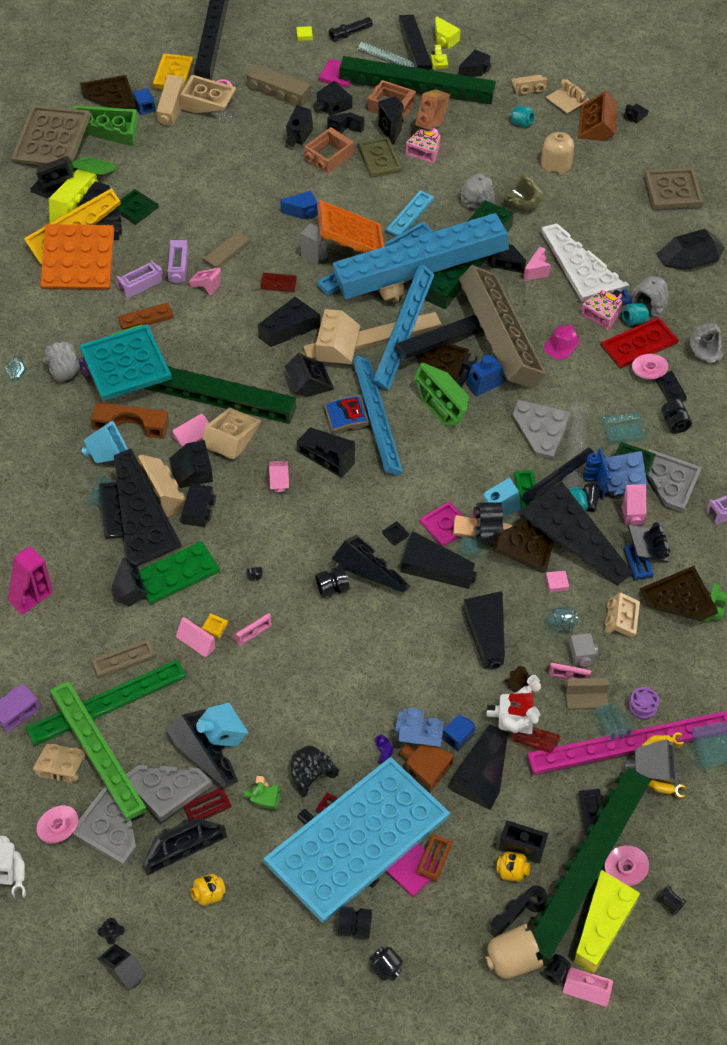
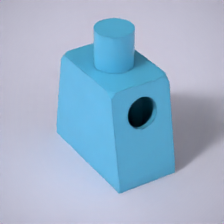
[82,421,128,463]
[483,478,521,517]
[196,703,248,747]

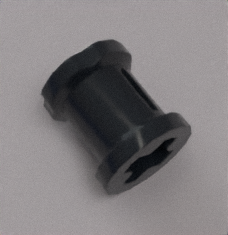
[656,885,686,916]
[542,954,571,985]

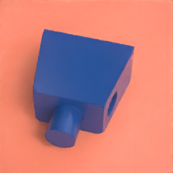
[466,355,504,397]

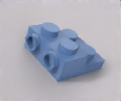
[606,451,648,497]
[396,707,444,747]

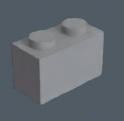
[301,223,328,265]

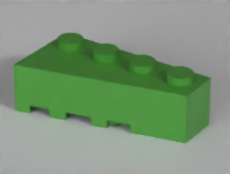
[73,105,139,147]

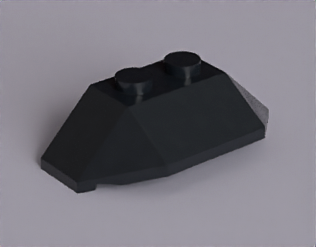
[657,229,725,270]
[144,817,227,876]

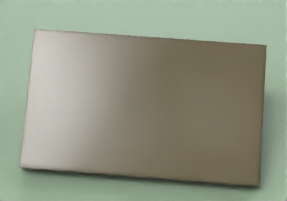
[565,678,609,710]

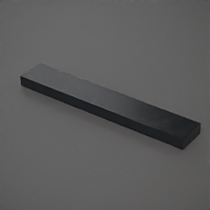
[399,15,432,70]
[394,315,483,359]

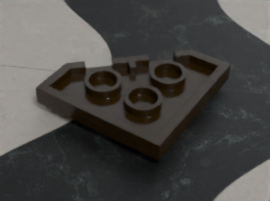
[80,75,137,110]
[415,343,469,382]
[493,520,554,573]
[639,566,718,621]

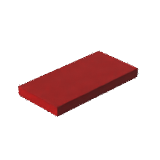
[600,317,679,369]

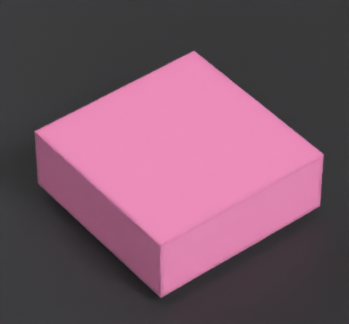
[546,571,569,592]

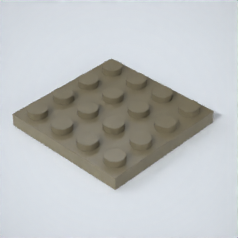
[11,105,91,166]

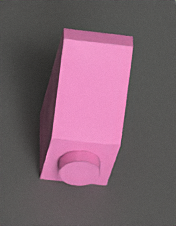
[269,461,289,492]
[621,484,646,526]

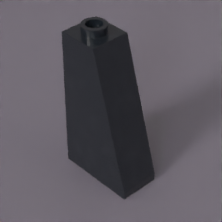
[401,532,477,589]
[463,591,505,669]

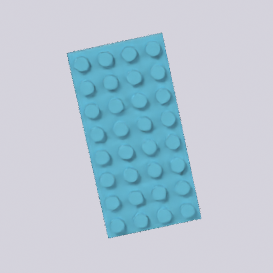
[263,757,450,924]

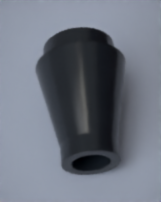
[582,483,601,512]

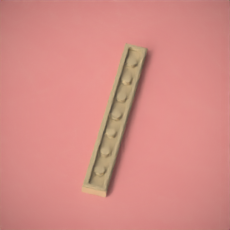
[303,312,442,360]

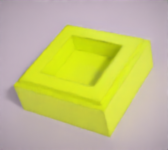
[296,26,313,41]

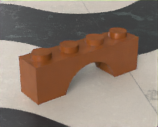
[91,402,169,439]

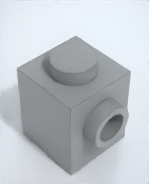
[569,633,598,667]

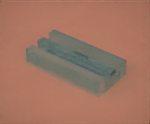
[595,703,631,740]

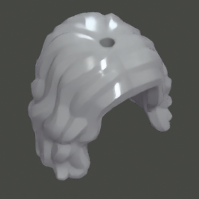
[461,173,495,211]
[631,276,669,317]
[690,323,723,363]
[43,341,80,382]

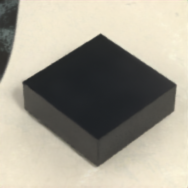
[382,521,409,546]

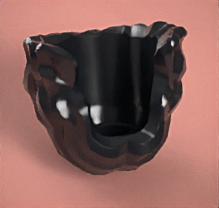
[290,745,339,797]

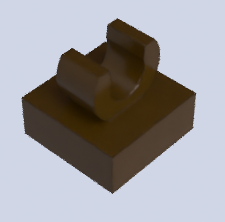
[504,666,530,693]

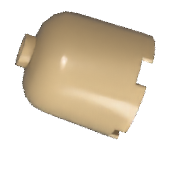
[541,132,574,173]
[485,924,543,979]

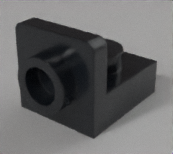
[624,103,649,124]

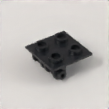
[627,522,671,562]

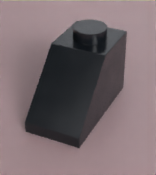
[458,49,491,77]
[491,244,526,274]
[112,557,148,607]
[97,944,146,991]

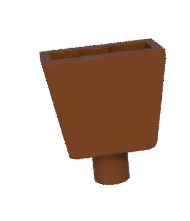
[401,744,454,793]

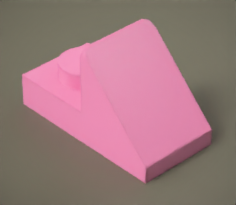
[524,247,551,281]
[188,268,221,296]

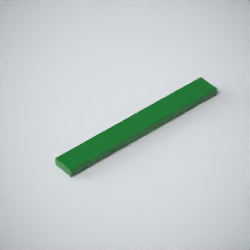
[26,659,187,746]

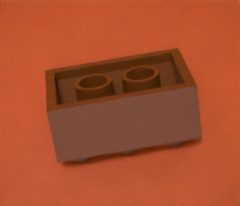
[578,91,618,141]

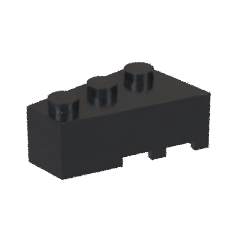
[258,297,320,347]
[297,427,355,478]

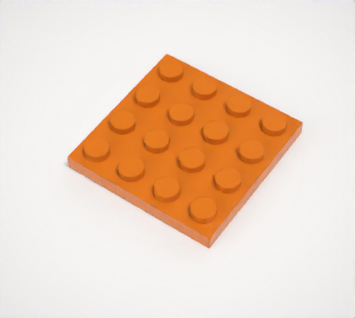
[317,200,384,253]
[40,224,114,290]

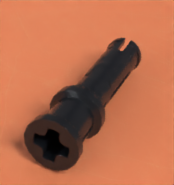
[328,17,373,42]

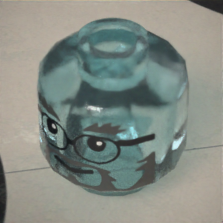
[548,606,578,633]

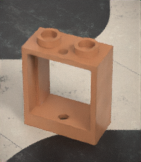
[367,80,416,120]
[415,90,450,130]
[304,127,354,173]

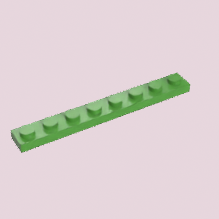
[50,681,146,821]

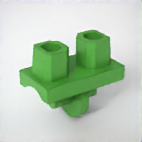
[703,583,727,623]

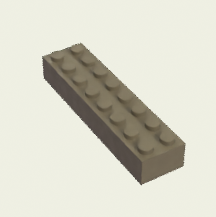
[459,265,547,388]

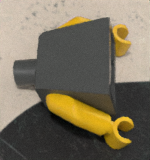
[625,732,686,799]

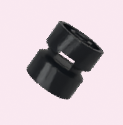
[661,399,692,434]
[315,566,350,598]
[338,906,372,939]

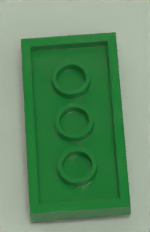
[139,541,220,605]

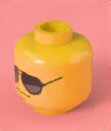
[497,851,531,882]
[190,874,225,906]

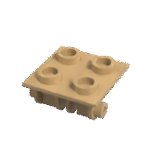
[546,79,590,114]
[33,744,86,783]

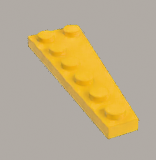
[24,188,121,266]

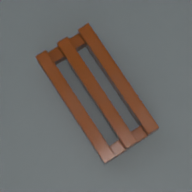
[416,834,453,882]

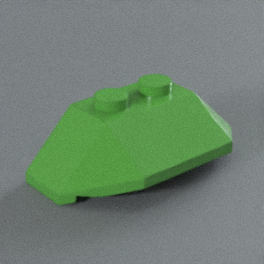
[414,363,469,425]

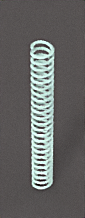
[357,42,416,68]

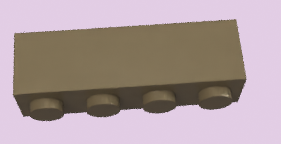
[247,65,311,106]

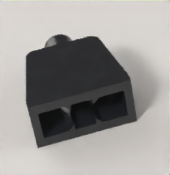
[313,81,352,116]
[285,105,314,147]

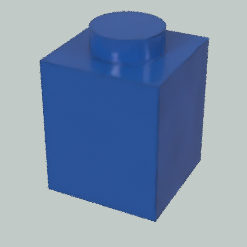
[133,88,156,115]
[442,714,475,752]

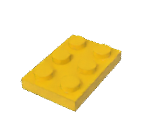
[153,53,194,90]

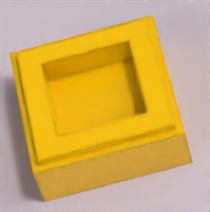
[201,613,228,639]

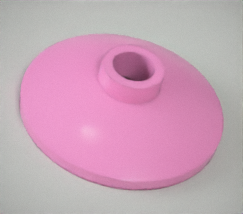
[632,354,668,379]
[36,805,78,843]
[605,846,649,886]

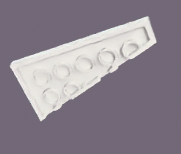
[541,224,630,302]

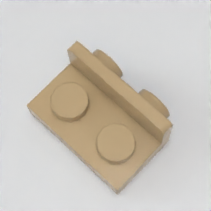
[511,75,547,95]
[605,592,640,638]

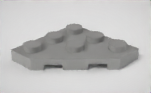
[513,400,571,460]
[648,449,702,513]
[126,765,212,822]
[71,786,137,867]

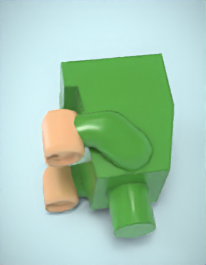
[244,776,282,811]

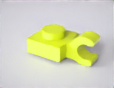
[431,44,448,69]

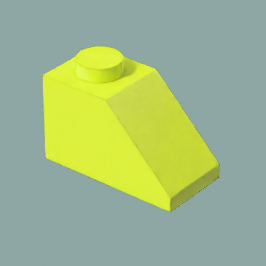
[435,16,461,50]

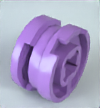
[629,687,659,720]

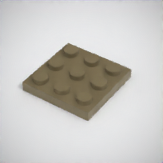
[645,168,704,210]

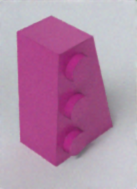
[8,546,53,615]

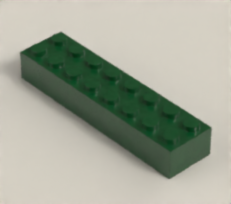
[425,200,514,310]

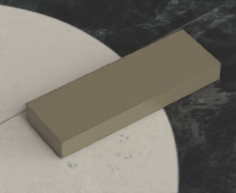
[203,231,251,269]
[91,639,156,679]

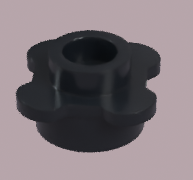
[97,918,125,944]

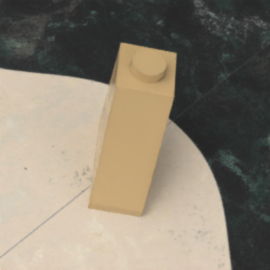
[156,74,184,126]

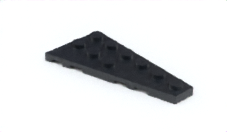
[114,448,182,565]
[517,482,633,585]

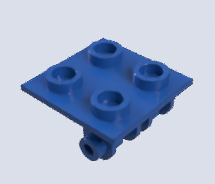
[583,448,611,500]

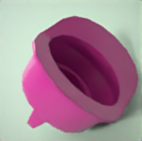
[544,324,579,360]

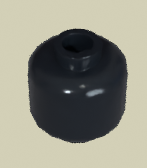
[369,946,403,981]

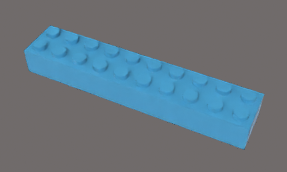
[333,213,509,300]

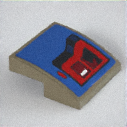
[324,395,370,434]

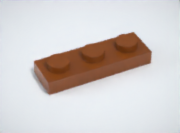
[118,302,174,330]

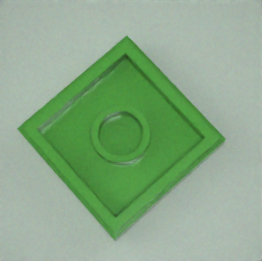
[72,156,116,175]

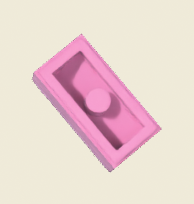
[172,414,209,448]
[231,613,272,646]
[176,617,215,657]
[549,663,591,679]
[563,967,613,1007]

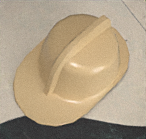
[378,281,405,303]

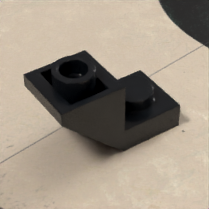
[327,112,364,134]

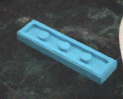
[385,191,434,237]

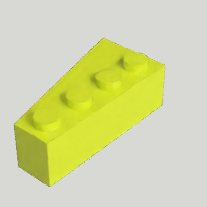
[49,169,98,223]
[574,870,640,974]

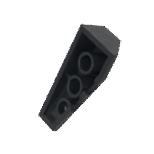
[332,535,411,593]
[166,709,238,787]
[452,724,508,810]

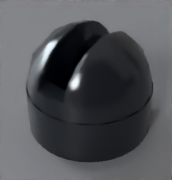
[247,567,263,581]

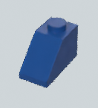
[280,191,318,219]

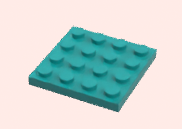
[79,324,172,401]

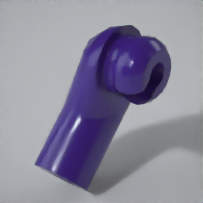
[375,735,394,765]

